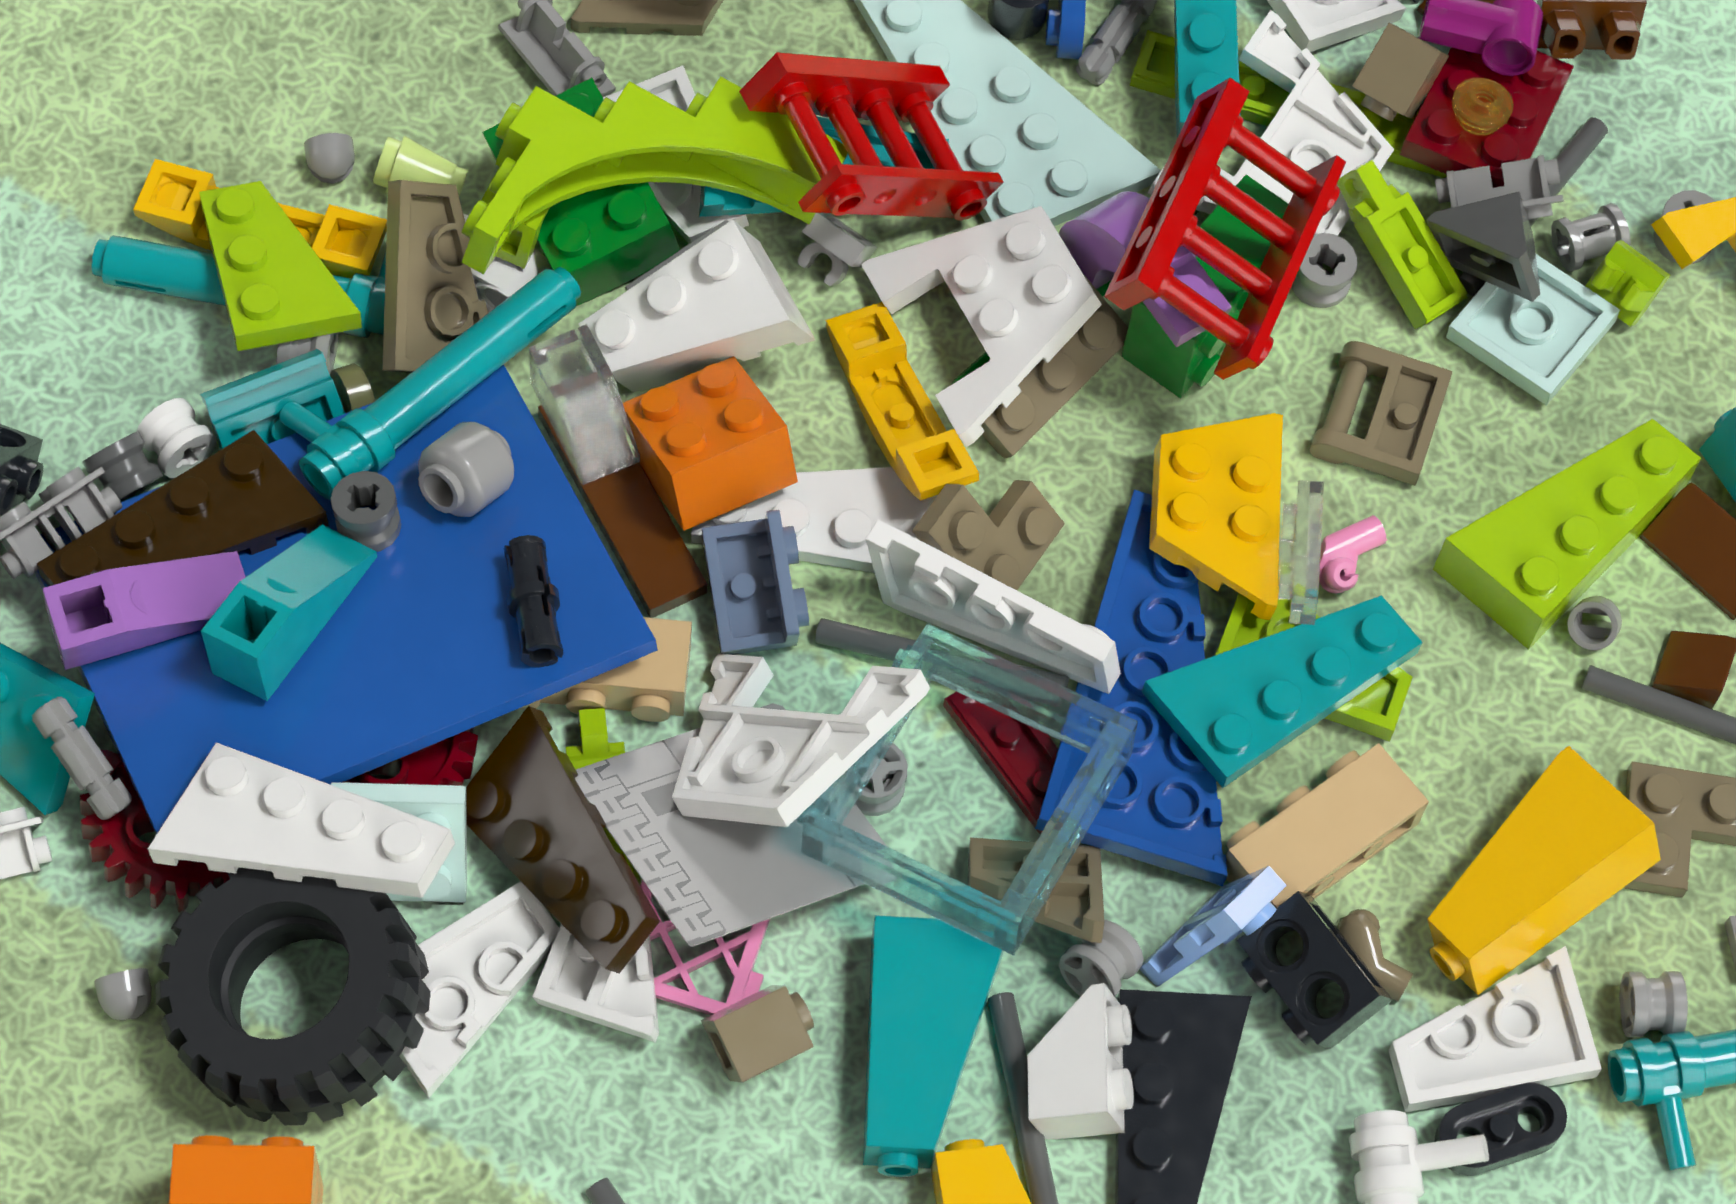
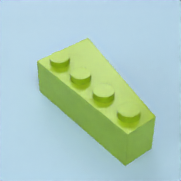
[1433,419,1701,650]

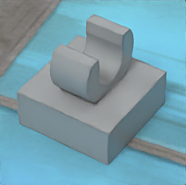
[798,213,877,286]

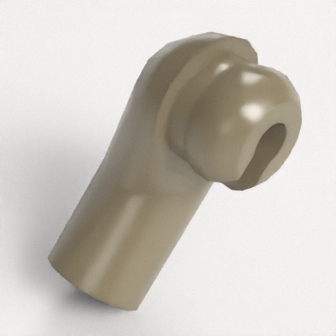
[1338,909,1413,1002]

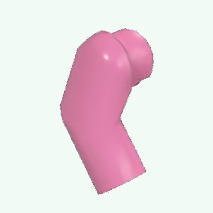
[1315,515,1387,594]

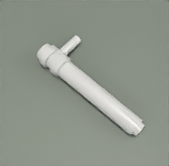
[1349,1110,1489,1204]

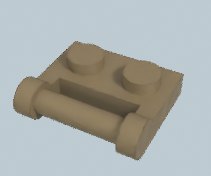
[1310,341,1453,486]

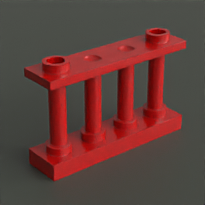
[739,52,1004,221]
[1104,77,1346,380]

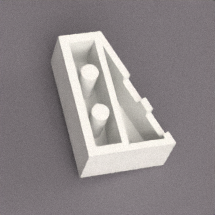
[579,219,816,392]

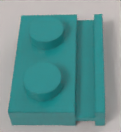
[200,349,345,449]

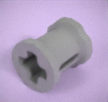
[1551,203,1631,272]

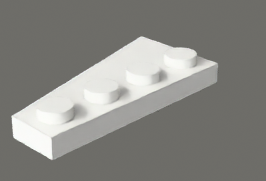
[691,467,938,573]
[866,519,1121,694]
[148,743,455,898]

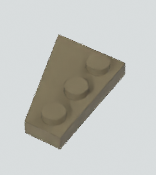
[981,275,1128,458]

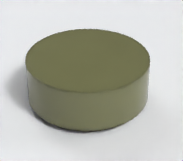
[330,363,375,413]

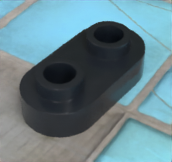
[1434,1083,1567,1176]

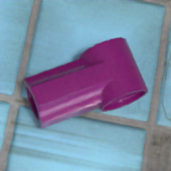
[1418,0,1543,76]

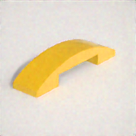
[133,159,387,278]
[826,302,979,501]

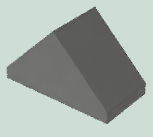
[1427,192,1541,302]

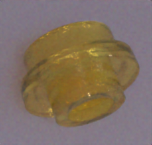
[1452,78,1513,135]

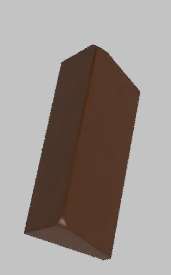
[1640,482,1736,621]

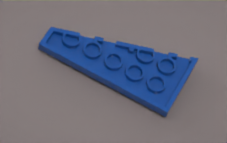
[1035,489,1228,886]

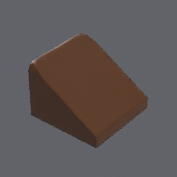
[1652,630,1736,709]

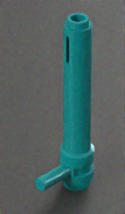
[92,235,386,339]
[279,267,581,500]
[1608,1029,1736,1170]

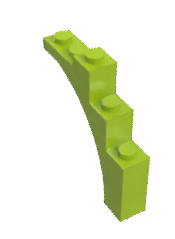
[461,76,848,275]

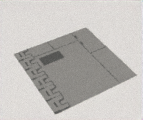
[575,703,903,947]

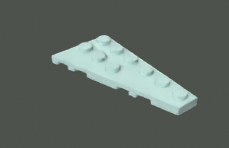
[853,0,1161,227]

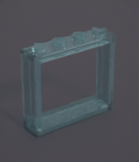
[797,623,1138,956]

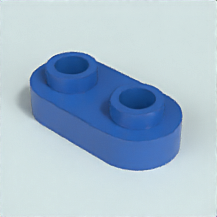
[1045,0,1086,60]

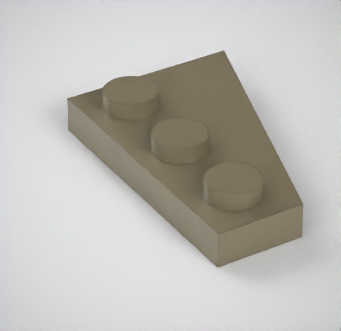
[383,180,488,373]

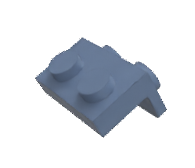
[701,510,809,655]

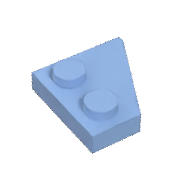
[1140,866,1287,987]

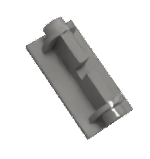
[498,0,616,97]
[1435,155,1564,220]

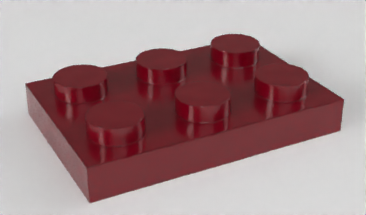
[1400,47,1574,188]

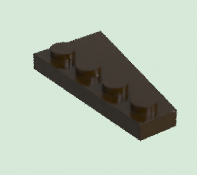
[36,430,329,587]
[466,705,660,974]

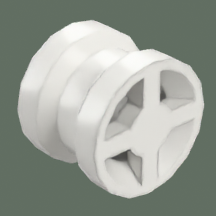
[136,398,217,478]

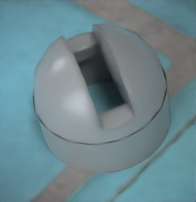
[304,133,355,184]
[1567,596,1622,650]
[94,968,152,1020]

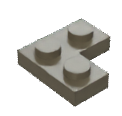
[912,480,1065,590]
[1624,761,1736,898]

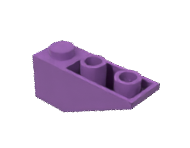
[42,551,245,670]

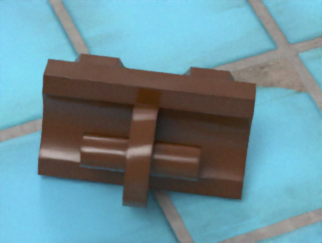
[1537,0,1647,60]

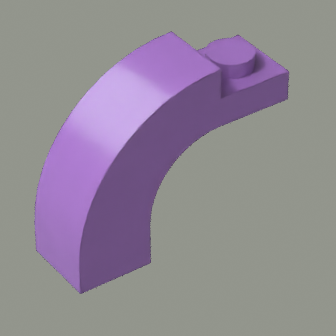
[1059,191,1232,347]

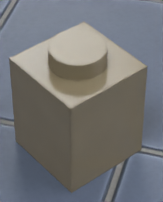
[1352,23,1449,122]
[701,985,814,1083]

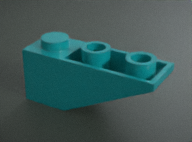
[201,525,378,701]

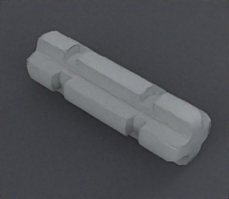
[1076,0,1157,85]
[32,696,132,820]

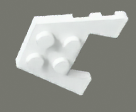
[1148,10,1394,236]
[861,206,1102,447]
[672,654,930,827]

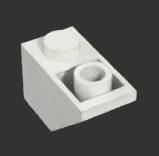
[1028,983,1134,1139]

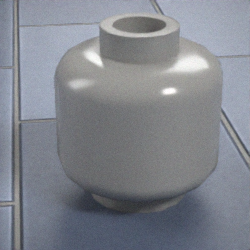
[418,422,514,517]

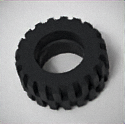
[155,867,431,1125]

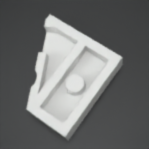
[532,924,659,1042]

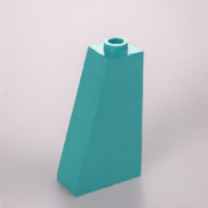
[863,915,1008,1177]

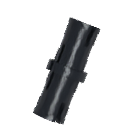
[504,535,563,667]

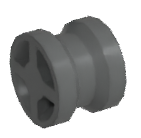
[82,431,164,500]
[331,471,401,552]

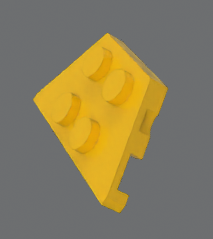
[1149,413,1283,621]

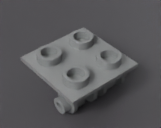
[0,466,123,579]

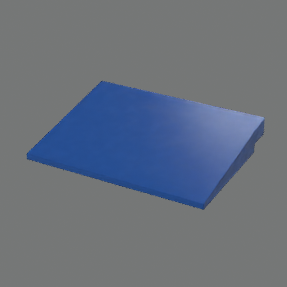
[34,365,658,835]

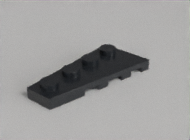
[1115,989,1252,1204]

